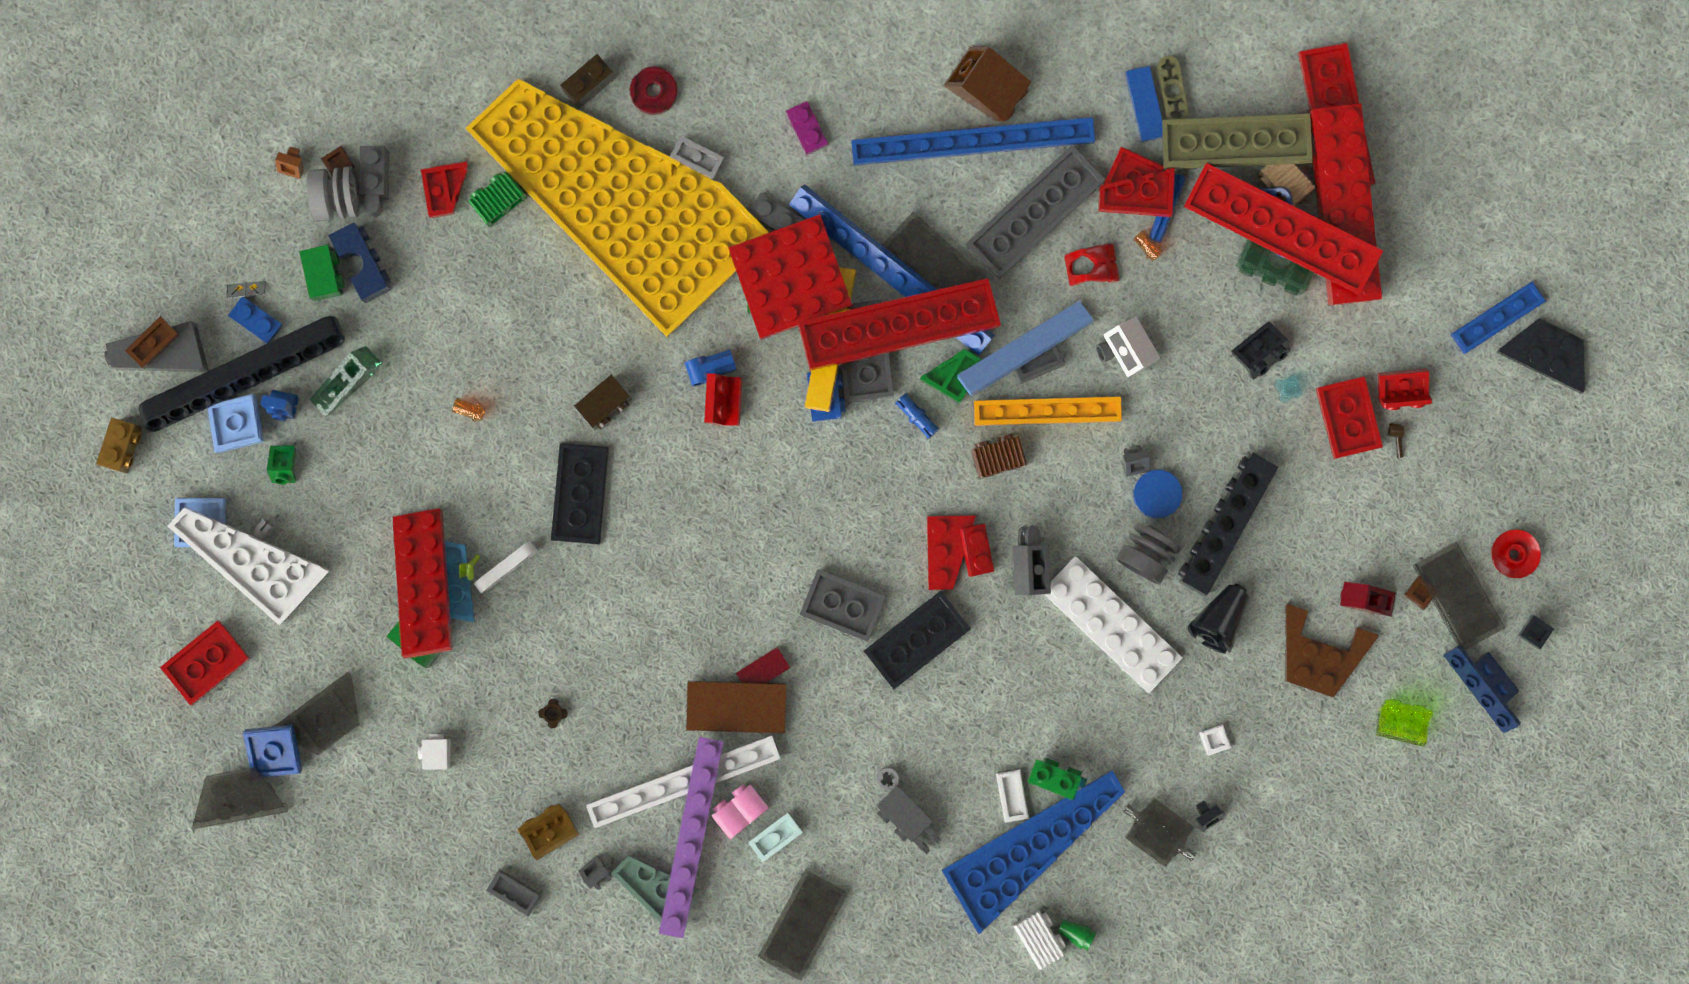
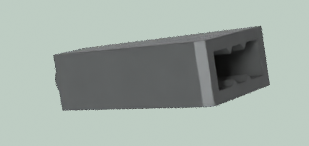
[104,321,209,372]

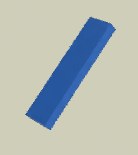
[1450,281,1546,354]

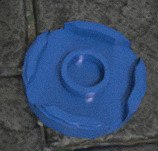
[1133,470,1182,519]

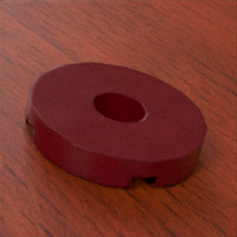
[629,66,678,115]

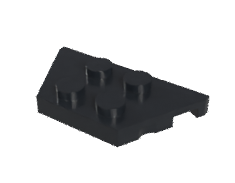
[1496,318,1585,394]

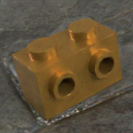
[96,417,142,473]

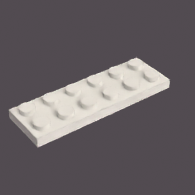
[1044,556,1183,693]

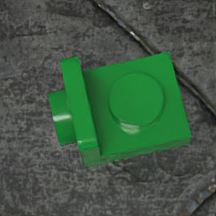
[267,445,296,485]

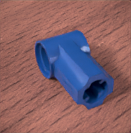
[684,350,737,386]

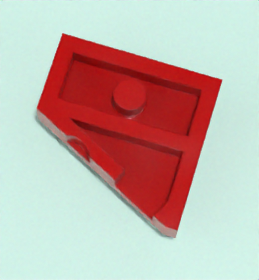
[420,161,469,219]

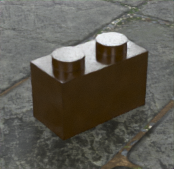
[560,54,615,109]
[574,374,632,430]

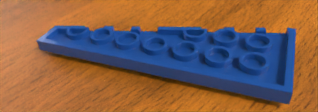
[942,770,1125,934]

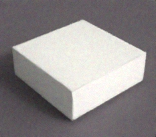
[1199,724,1231,756]

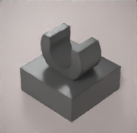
[1123,445,1150,477]
[578,855,611,890]

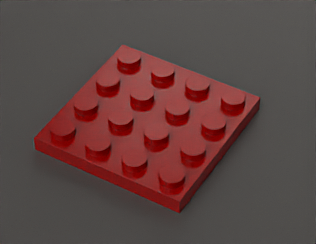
[728,215,853,340]

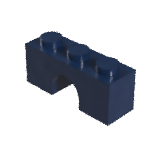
[328,222,392,303]

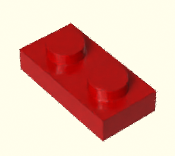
[959,523,994,577]

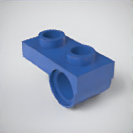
[260,390,298,421]

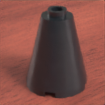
[1187,583,1249,654]

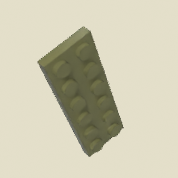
[1162,114,1312,169]

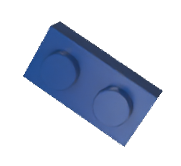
[228,296,283,343]

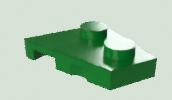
[920,349,982,404]

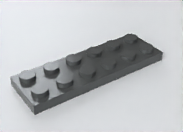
[966,145,1105,280]

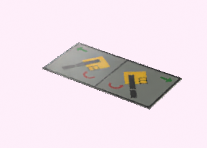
[226,281,266,298]

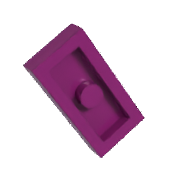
[785,101,828,156]

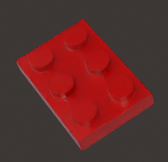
[1316,376,1383,459]
[160,620,251,706]

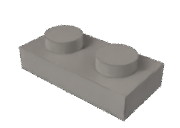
[670,136,724,180]

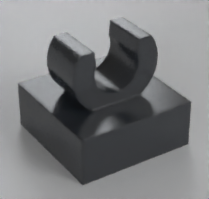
[1518,615,1554,649]
[1195,800,1223,832]

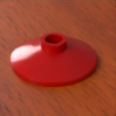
[1491,529,1541,579]

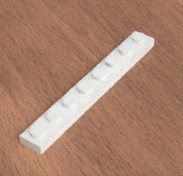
[586,736,781,829]

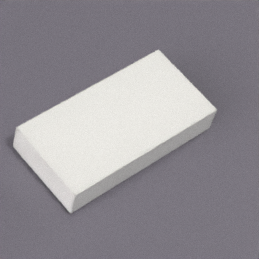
[996,769,1029,823]

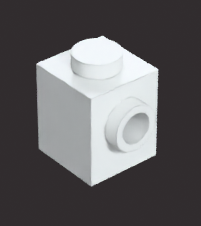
[418,734,451,770]

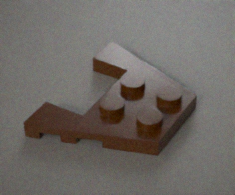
[1285,604,1378,697]

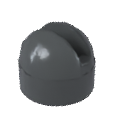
[1096,342,1115,363]

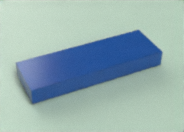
[1125,66,1163,143]

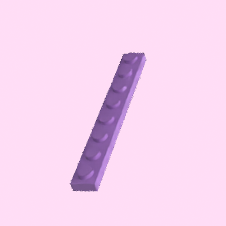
[659,737,724,938]

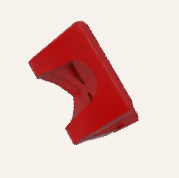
[1064,243,1120,286]

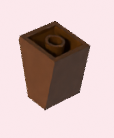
[943,47,1031,122]

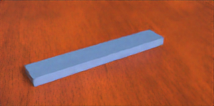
[958,301,1093,397]

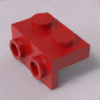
[1378,368,1432,410]

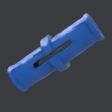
[895,393,940,439]

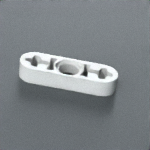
[474,541,538,594]

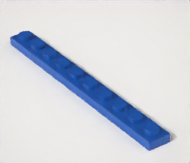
[851,117,1095,166]
[789,184,995,355]

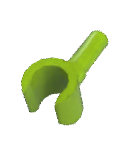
[459,554,480,580]

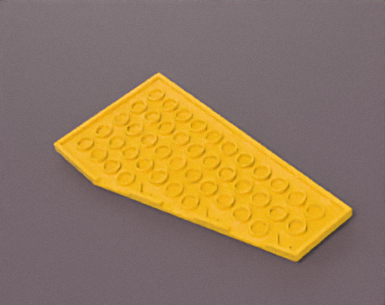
[465,79,769,338]

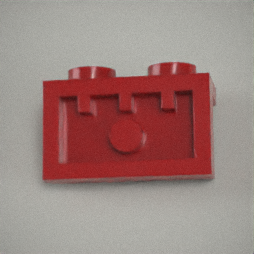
[704,374,743,426]

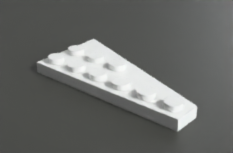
[168,507,330,625]

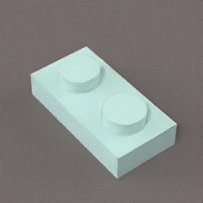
[748,813,803,862]

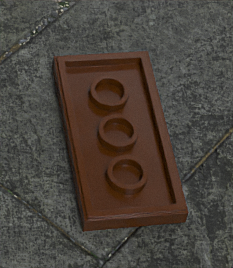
[686,680,786,733]

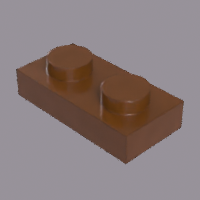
[125,316,180,369]

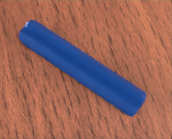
[1149,173,1186,243]

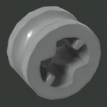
[877,768,899,790]

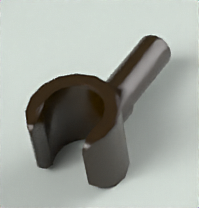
[1388,423,1405,458]

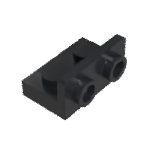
[1231,321,1291,380]

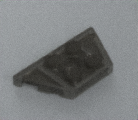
[275,672,360,755]
[192,767,289,830]

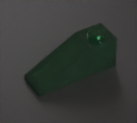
[309,346,382,417]

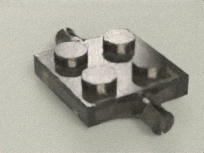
[1122,797,1197,867]

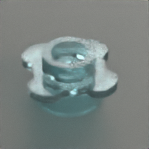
[1274,375,1302,403]

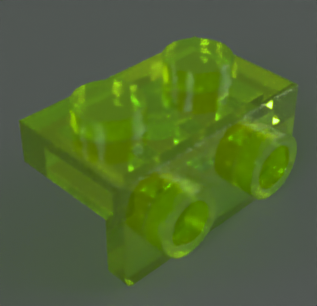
[1376,699,1433,747]

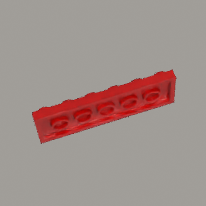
[1298,43,1376,186]
[392,508,453,658]

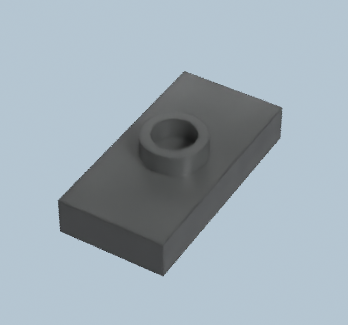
[1014,345,1065,384]
[486,869,542,916]

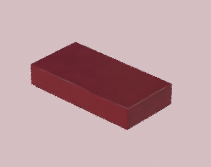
[736,647,790,683]

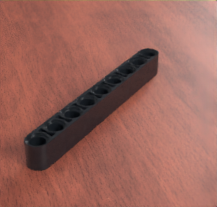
[138,316,345,432]

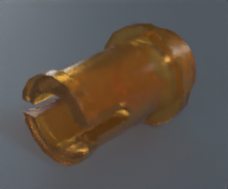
[1133,230,1163,261]
[452,398,485,422]

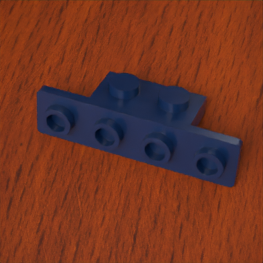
[1443,645,1521,733]

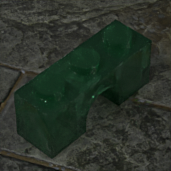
[1235,239,1314,296]

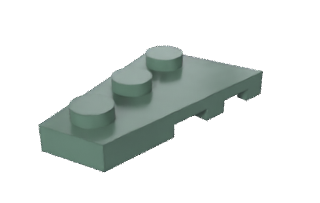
[611,855,699,923]

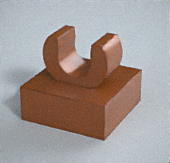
[275,146,304,179]

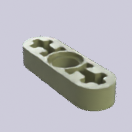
[1157,56,1189,120]

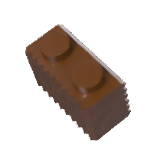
[971,434,1027,479]

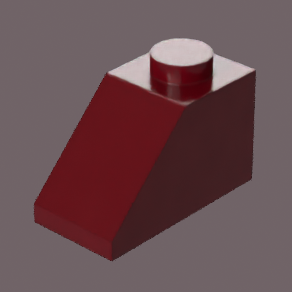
[1340,581,1396,617]

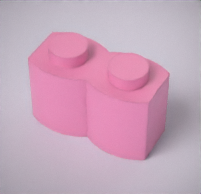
[712,784,769,839]

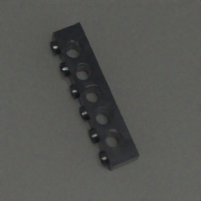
[1178,453,1278,596]

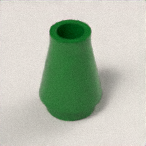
[1058,919,1096,950]

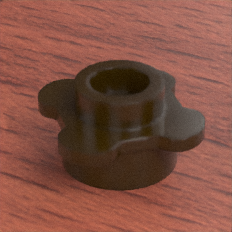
[538,699,568,728]

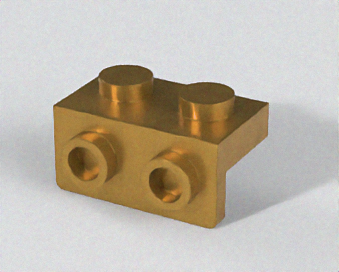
[517,804,579,861]

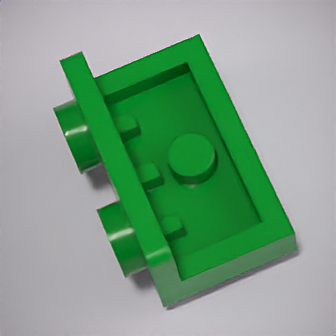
[1028,758,1087,800]

